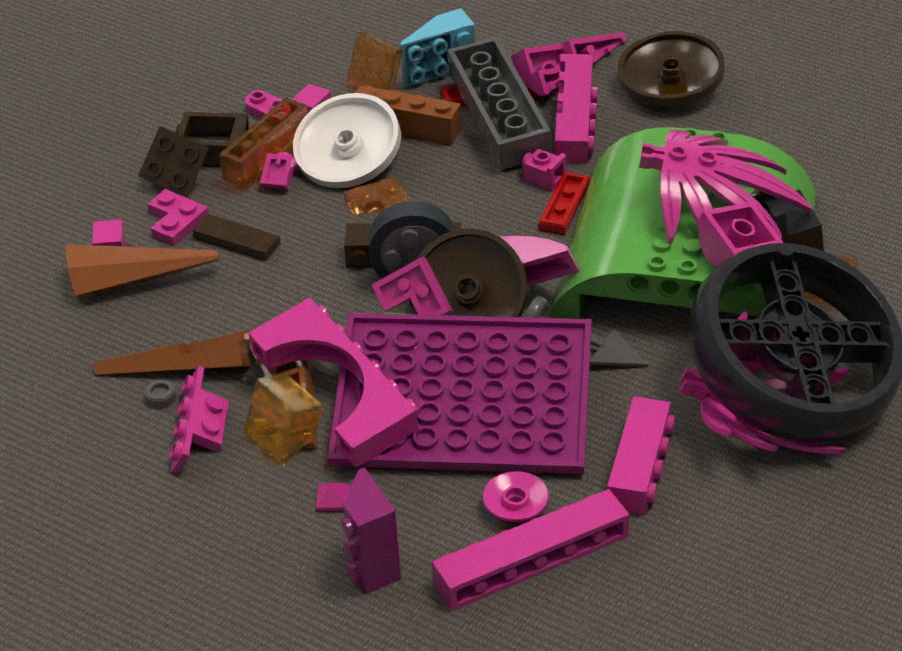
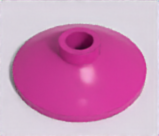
[483,471,549,522]

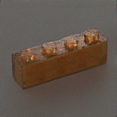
[219,97,308,189]

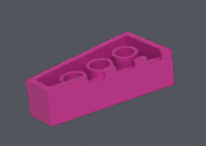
[555,54,598,163]

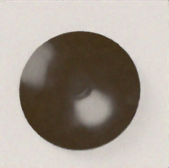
[618,31,725,107]
[409,229,528,317]

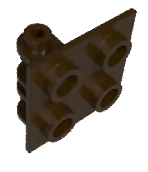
[138,126,209,198]

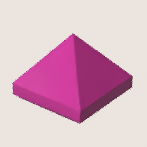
[316,482,350,511]

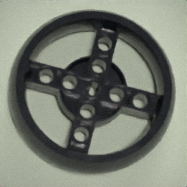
[689,243,902,442]

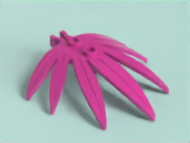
[639,129,812,244]
[679,312,871,454]

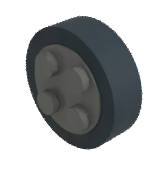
[369,201,456,279]

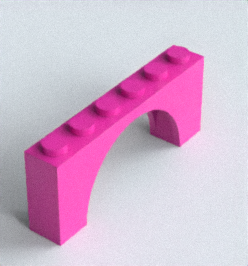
[248,298,419,468]

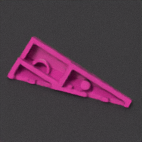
[511,32,626,97]

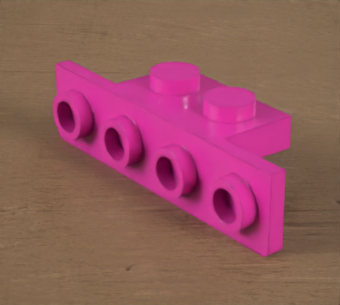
[169,366,229,474]

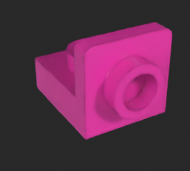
[260,152,299,190]

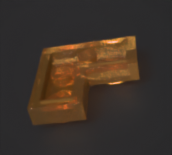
[344,177,411,216]

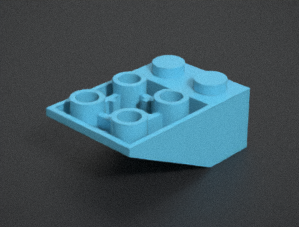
[400,8,475,88]

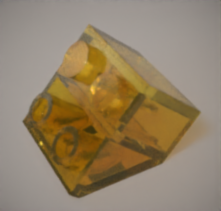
[243,374,324,465]

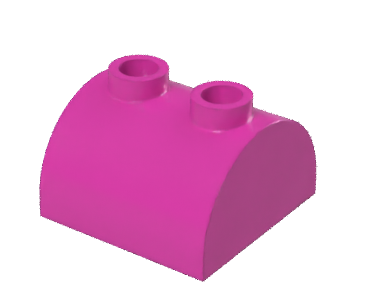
[698,202,783,266]

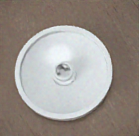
[293,93,401,188]

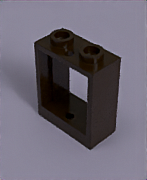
[176,112,251,168]

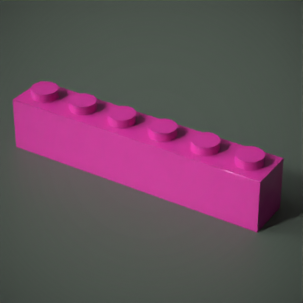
[432,489,629,611]

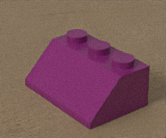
[341,467,401,595]

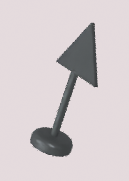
[525,296,649,367]

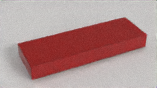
[538,172,590,235]

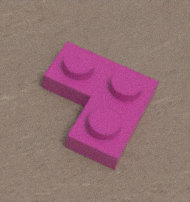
[147,189,209,246]
[371,257,453,315]

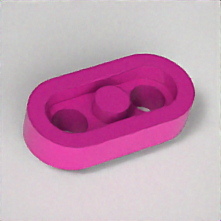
[245,90,292,125]

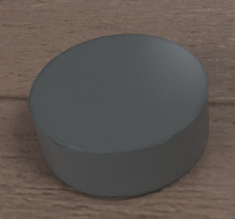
[145,380,177,409]

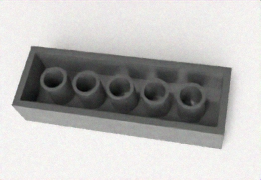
[447,37,552,170]

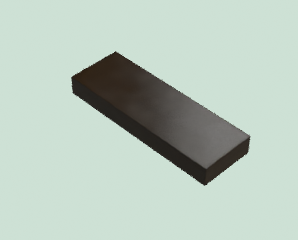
[192,214,281,260]

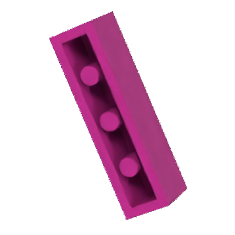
[607,396,676,515]

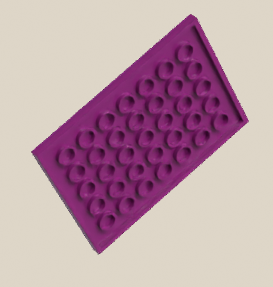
[327,313,592,474]

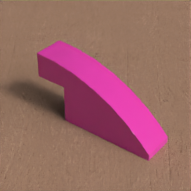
[501,236,579,286]

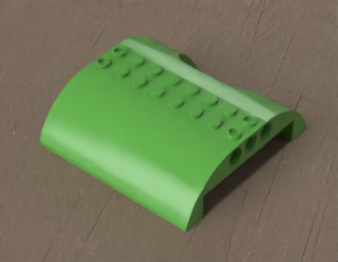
[550,127,816,319]

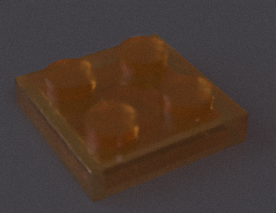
[346,32,403,91]

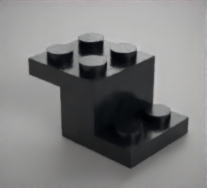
[752,189,824,251]

